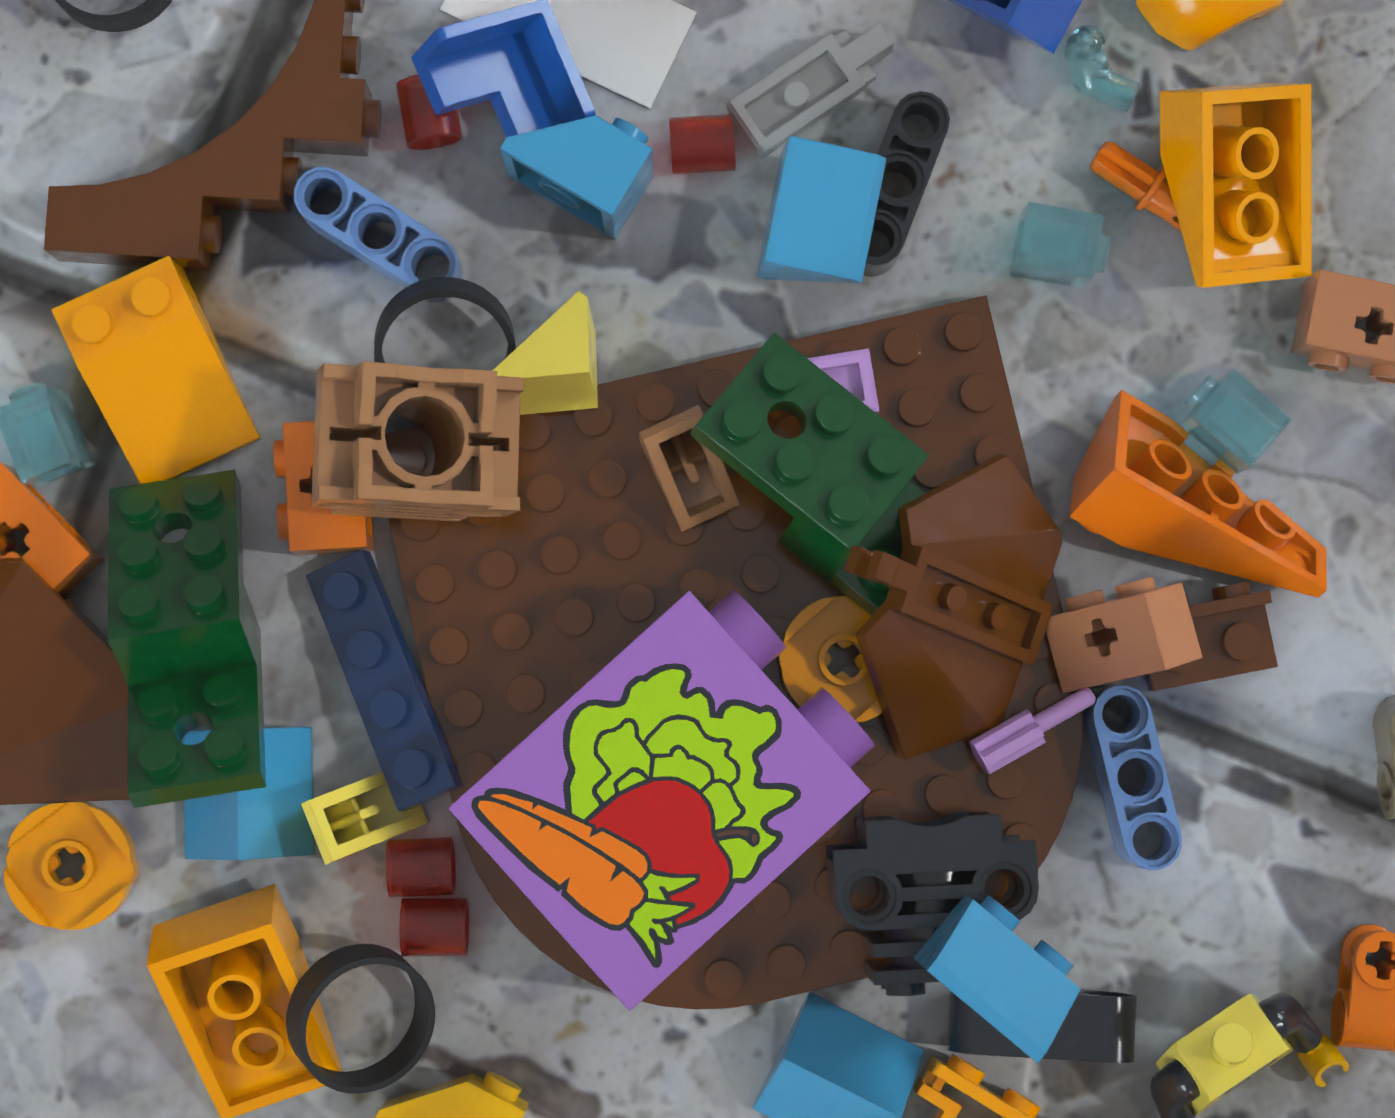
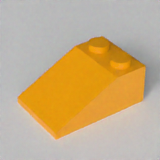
[1159,83,1312,288]
[51,256,261,484]
[146,884,343,1118]

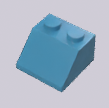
[500,115,654,240]
[914,895,1081,1063]

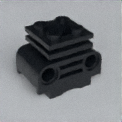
[825,811,1039,996]

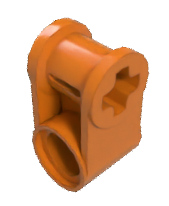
[1330,923,1395,1052]

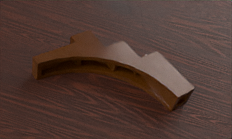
[44,0,382,271]

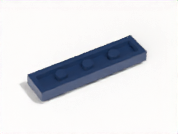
[306,549,463,811]

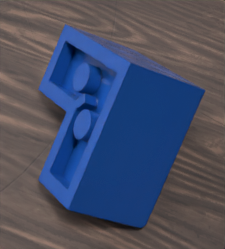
[411,0,596,137]

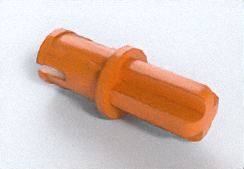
[1090,142,1181,232]

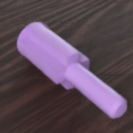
[969,688,1096,775]

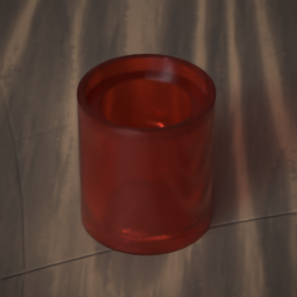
[395,74,463,150]
[669,114,736,175]
[385,837,456,898]
[399,898,469,957]

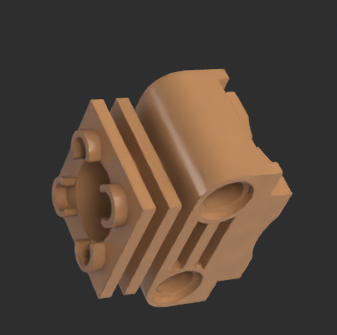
[312,361,524,522]

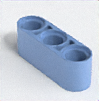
[294,167,463,302]
[1083,685,1182,870]

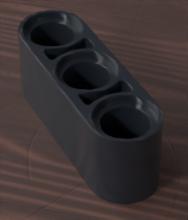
[864,91,950,277]
[947,990,1137,1063]

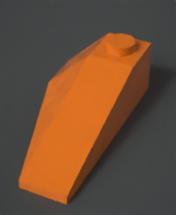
[1069,390,1327,598]

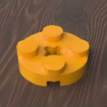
[777,596,882,722]
[3,802,139,930]

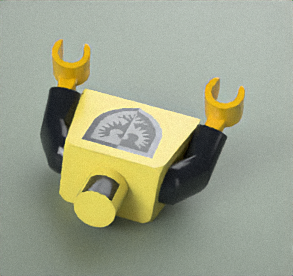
[1150,993,1349,1118]

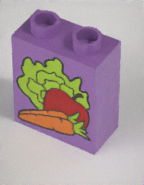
[448,590,875,1011]

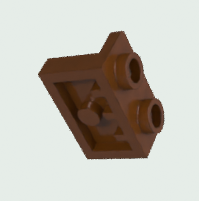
[1145,581,1278,692]

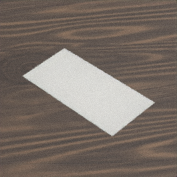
[440,0,697,109]

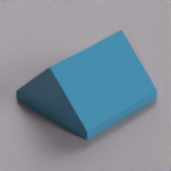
[756,136,887,283]
[183,727,315,860]
[752,992,924,1118]

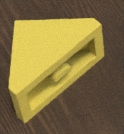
[492,291,598,415]
[301,772,428,865]

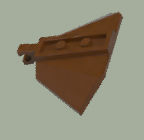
[844,454,1063,759]
[0,558,130,805]

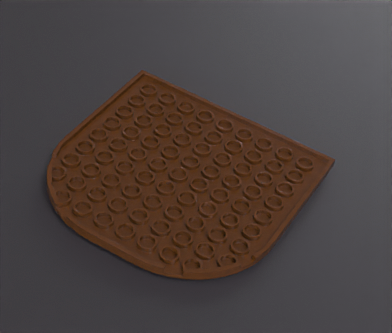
[385,295,1083,1010]

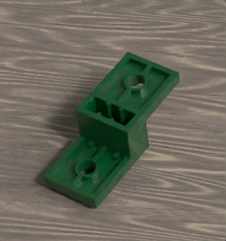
[690,332,929,616]
[107,469,266,808]

